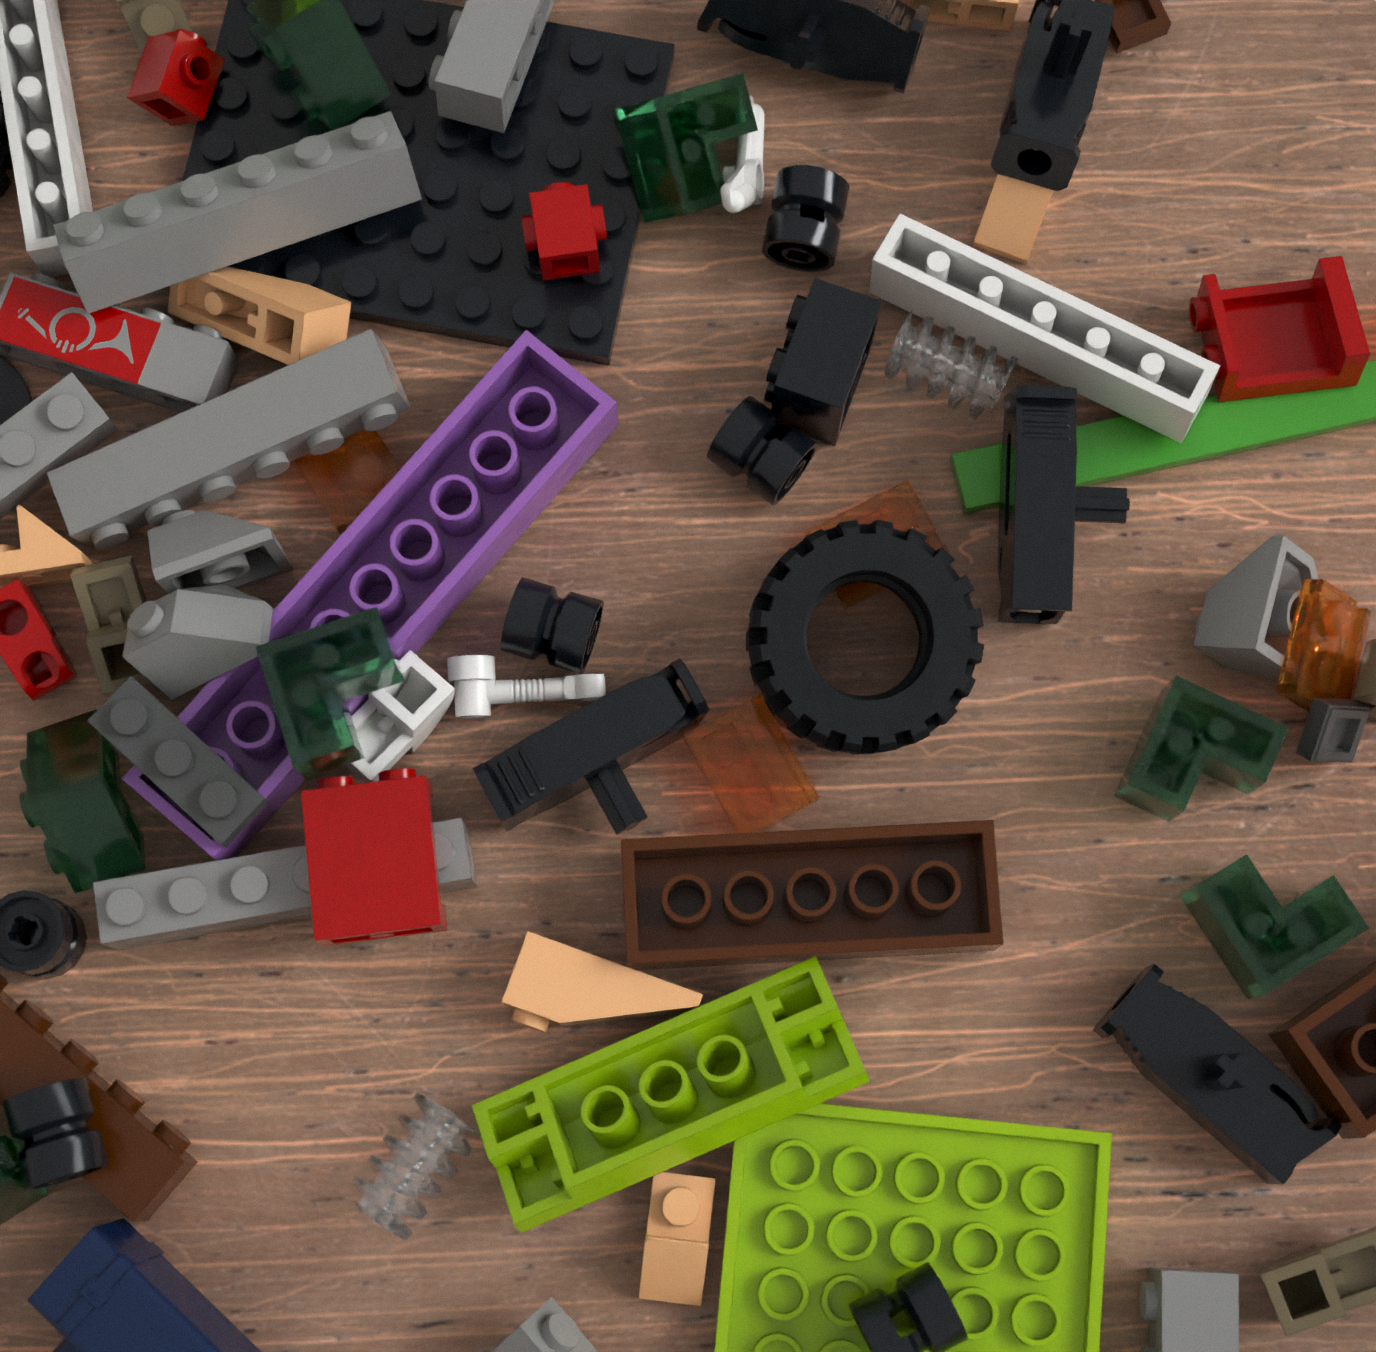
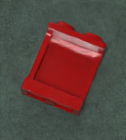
[1189,256,1370,402]
[301,768,448,946]

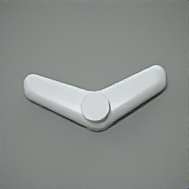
[720,96,765,213]

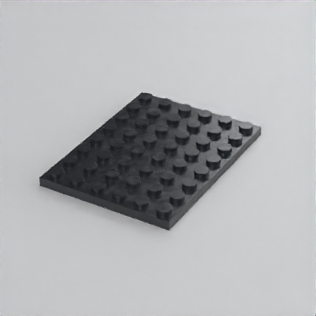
[182,0,675,366]

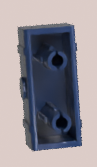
[28,1218,261,1352]

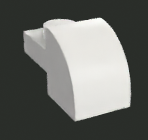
[326,650,455,783]

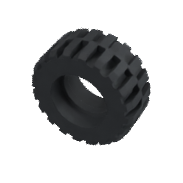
[746,520,984,755]

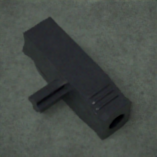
[697,0,931,94]
[990,0,1116,191]
[998,385,1130,624]
[472,658,709,835]
[1093,963,1342,1184]

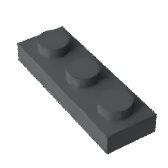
[87,676,269,848]

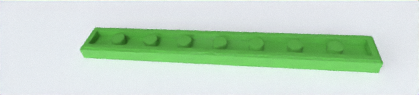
[949,360,1376,514]

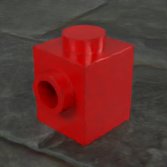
[127,29,225,126]
[521,182,607,281]

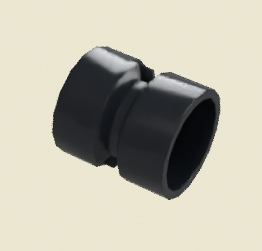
[762,165,850,272]
[707,396,818,505]
[500,577,604,674]
[0,890,87,979]
[3,1077,109,1191]
[848,1262,968,1352]

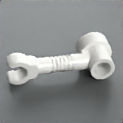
[447,655,606,719]

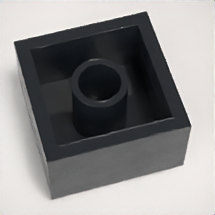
[764,278,882,446]

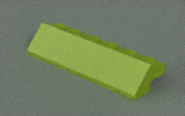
[472,956,870,1233]

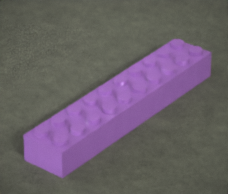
[122,330,619,860]

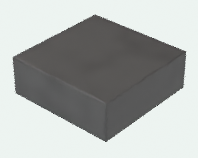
[1296,697,1371,763]

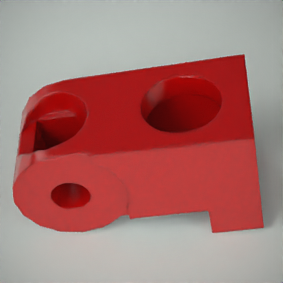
[0,579,77,701]

